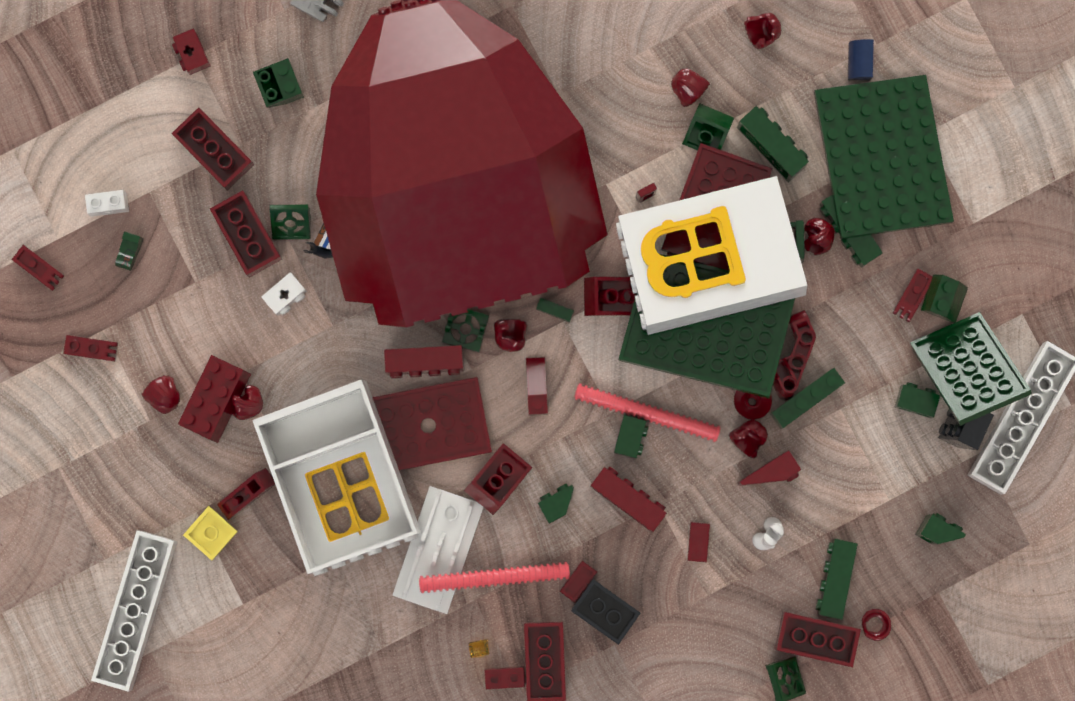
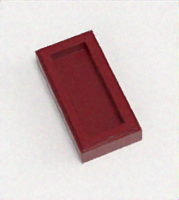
[636,183,657,203]
[687,522,710,562]
[559,561,597,603]

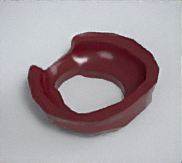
[862,609,891,641]

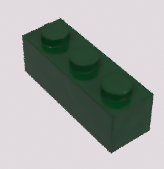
[536,298,574,323]

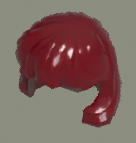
[744,13,782,49]
[671,68,710,107]
[804,218,835,255]
[494,319,527,352]
[141,375,180,414]
[232,385,263,421]
[729,420,768,459]

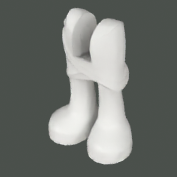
[752,517,784,550]

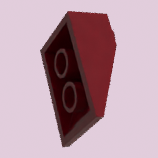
[584,277,636,316]
[464,443,533,515]
[737,450,801,486]

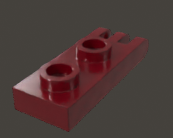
[11,245,64,291]
[892,269,933,322]
[63,335,118,362]

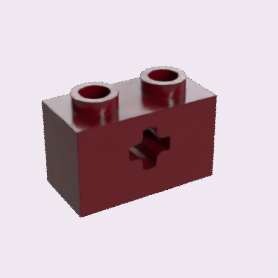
[172,28,211,75]
[484,666,525,690]

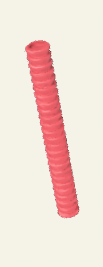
[574,383,721,442]
[419,562,570,593]

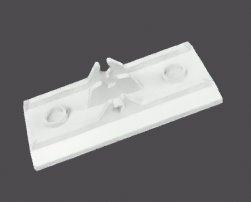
[392,486,483,614]

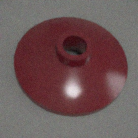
[734,391,772,420]

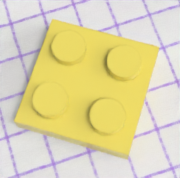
[183,506,238,561]

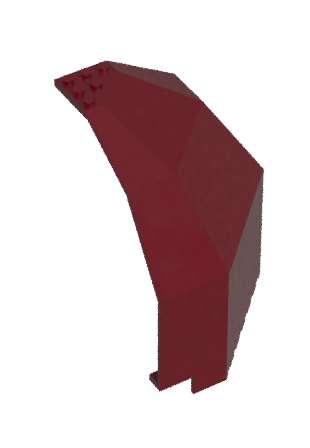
[316,0,608,328]

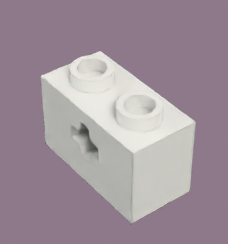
[85,190,129,217]
[261,272,307,316]

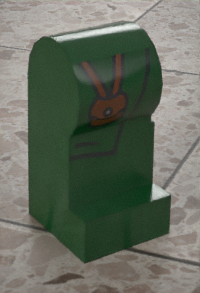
[115,231,143,271]

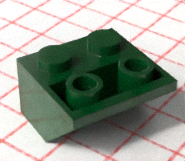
[253,58,304,108]
[538,483,574,524]
[915,513,966,544]

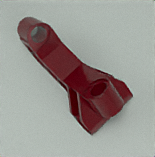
[773,310,816,401]

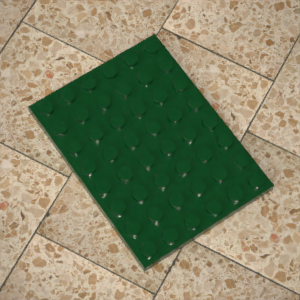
[814,75,954,239]
[618,253,795,399]

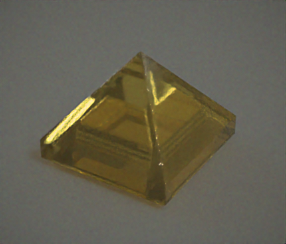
[469,639,490,658]

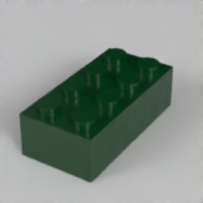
[737,106,809,183]

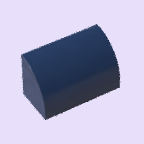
[848,39,874,81]

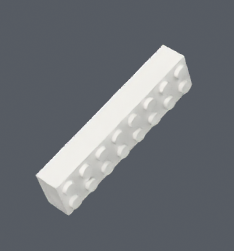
[968,341,1075,495]
[91,530,177,692]

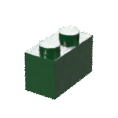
[894,382,941,418]
[614,415,649,459]

